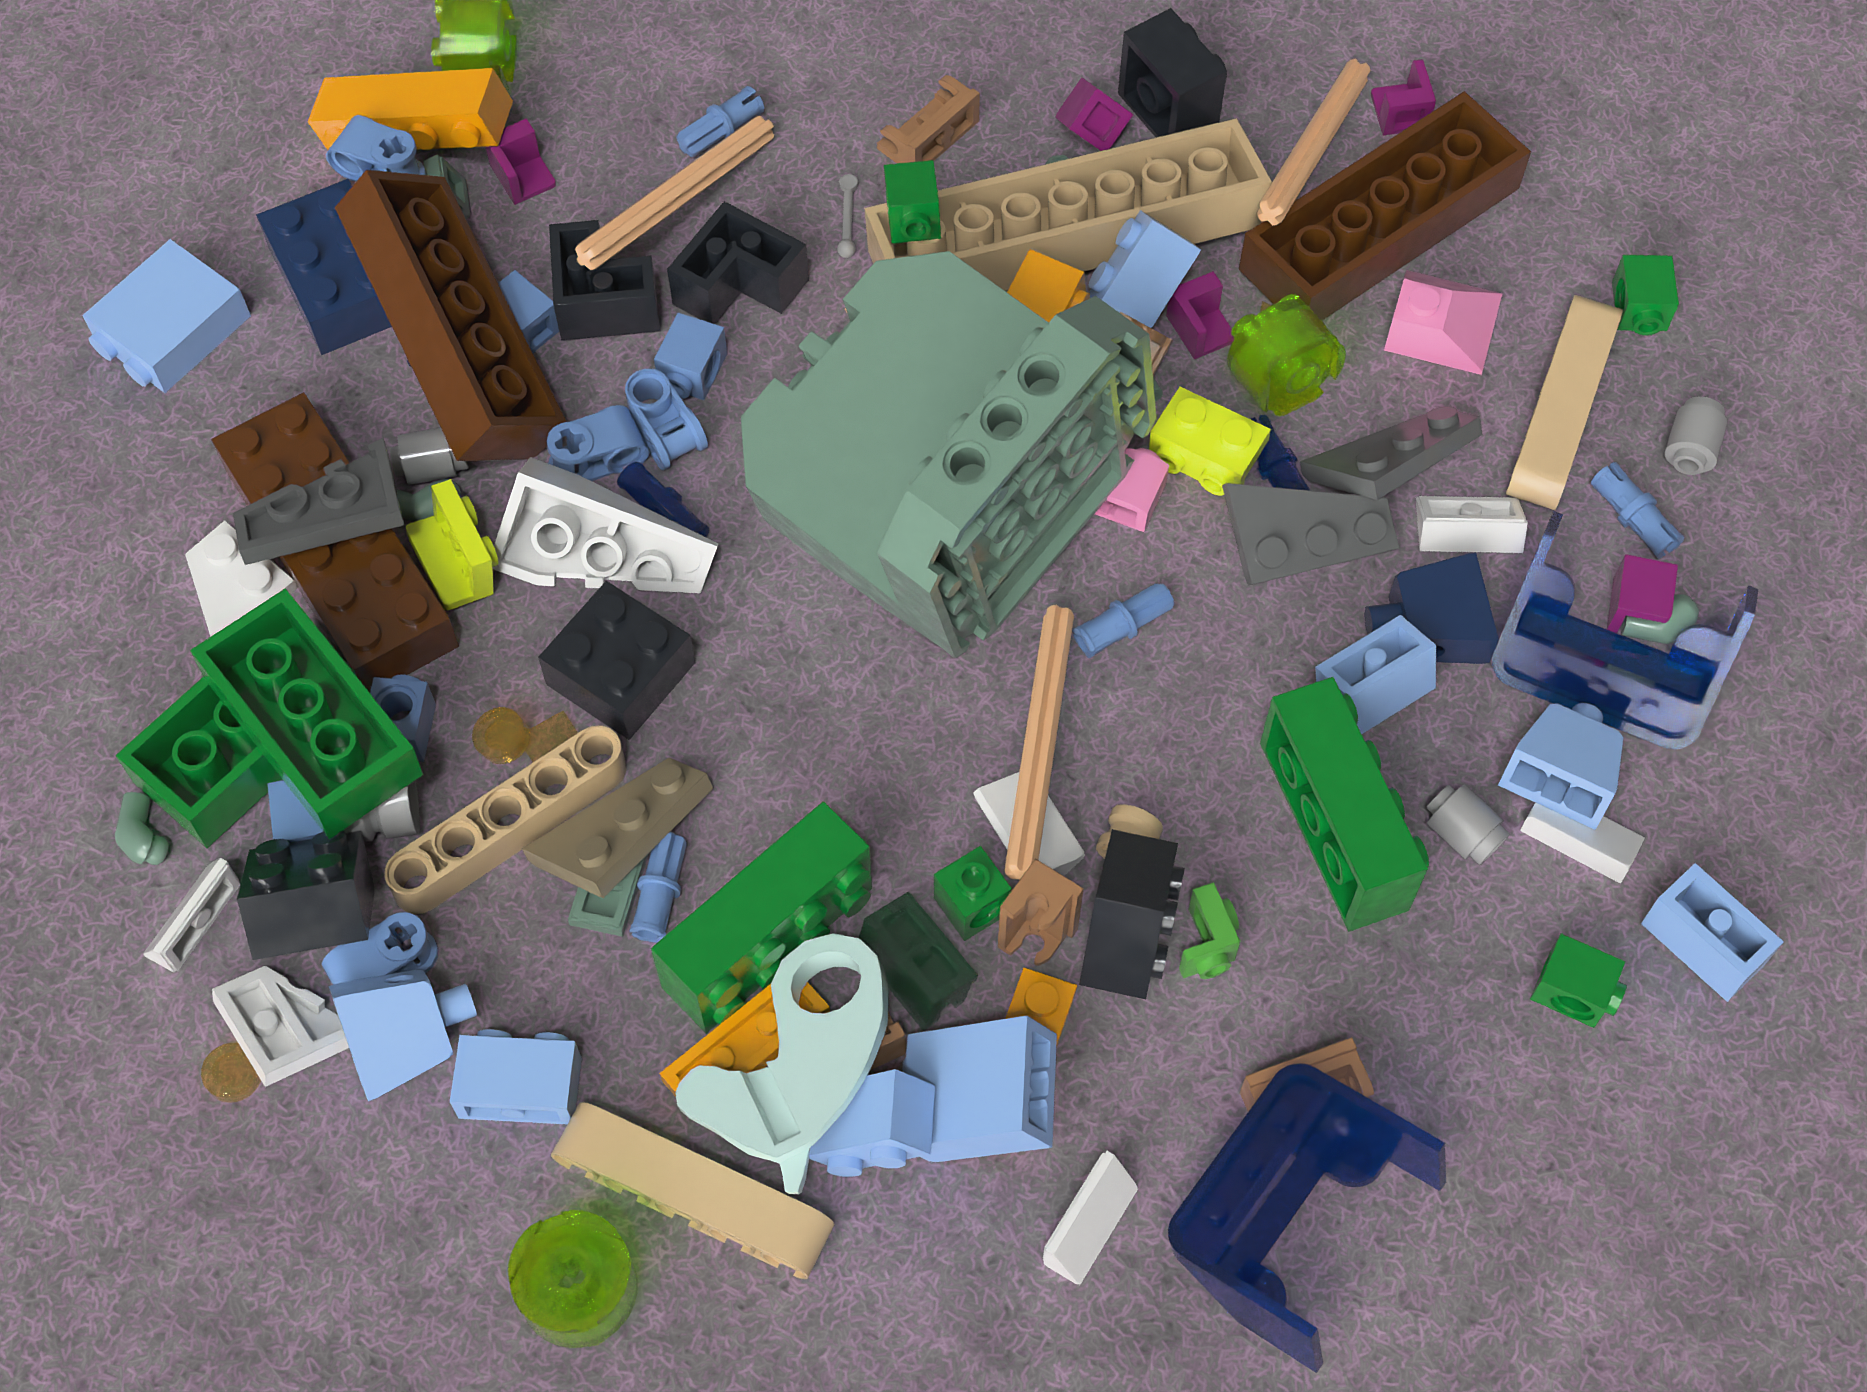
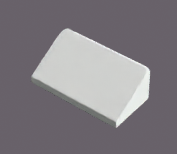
[1416,496,1528,553]
[973,772,1085,876]
[1520,802,1645,883]
[143,858,240,972]
[1043,1151,1138,1285]

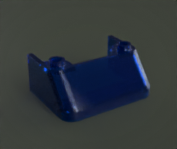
[1492,511,1758,749]
[1168,1063,1446,1373]

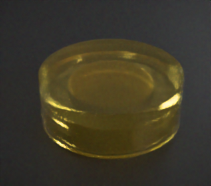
[472,707,530,764]
[201,1043,261,1103]

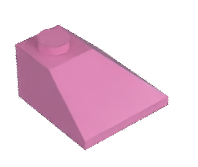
[1384,270,1502,375]

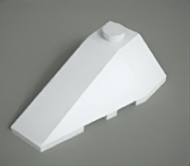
[492,457,718,593]

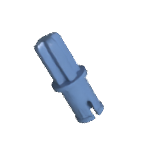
[676,86,764,157]
[1072,584,1174,658]
[630,832,687,943]

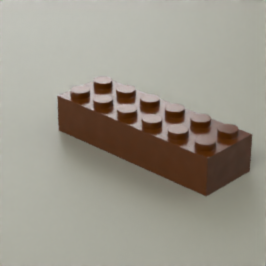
[1239,91,1531,333]
[335,170,567,461]
[211,392,459,693]

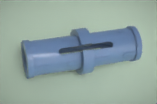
[1591,462,1684,559]

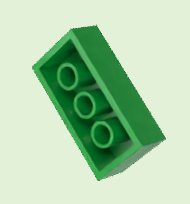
[190,588,423,840]
[115,665,358,848]
[1260,677,1429,932]
[651,801,872,1034]

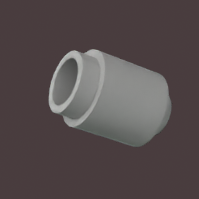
[1665,397,1727,475]
[390,427,469,485]
[1426,784,1510,866]

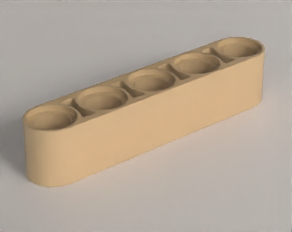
[1506,295,1623,510]
[385,726,626,914]
[551,1102,835,1279]

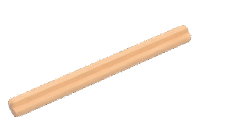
[1257,59,1371,226]
[575,116,774,270]
[1004,605,1074,880]

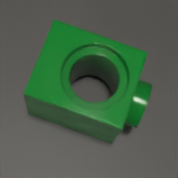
[884,160,941,244]
[1612,255,1679,335]
[934,845,1012,941]
[1530,933,1627,1028]

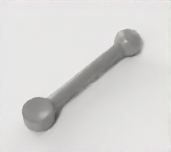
[837,174,858,258]

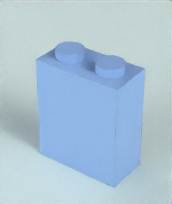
[82,239,251,393]
[902,1016,1057,1162]

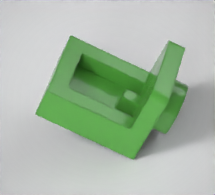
[1179,882,1240,979]

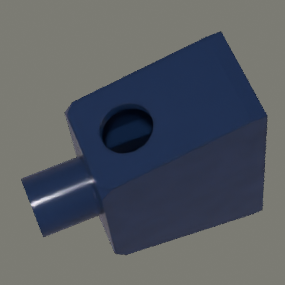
[1364,552,1499,664]

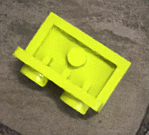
[1149,386,1271,496]
[406,479,499,610]

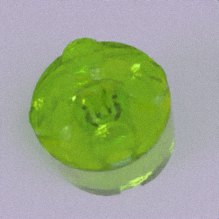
[431,0,517,90]
[1227,294,1346,416]
[508,1210,638,1348]

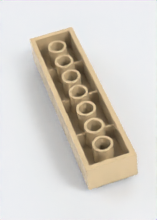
[864,118,1272,291]

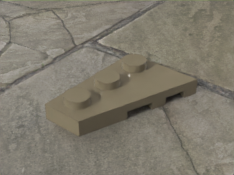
[522,758,713,898]

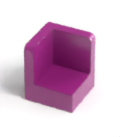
[1370,59,1436,136]
[1055,77,1134,151]
[485,118,556,205]
[1166,271,1236,360]
[1606,554,1678,633]

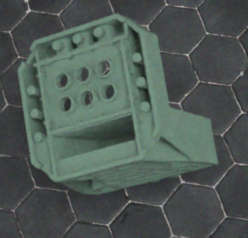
[741,251,1156,658]

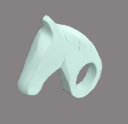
[675,933,889,1194]

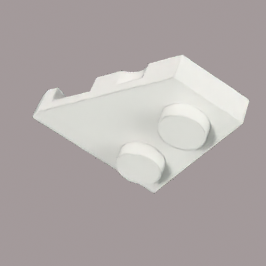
[185,521,298,637]
[212,966,349,1087]

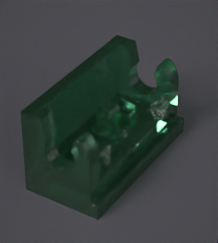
[858,891,978,1031]

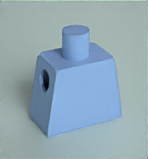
[1498,703,1623,830]
[329,970,477,1101]

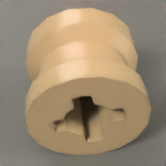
[1096,804,1163,859]

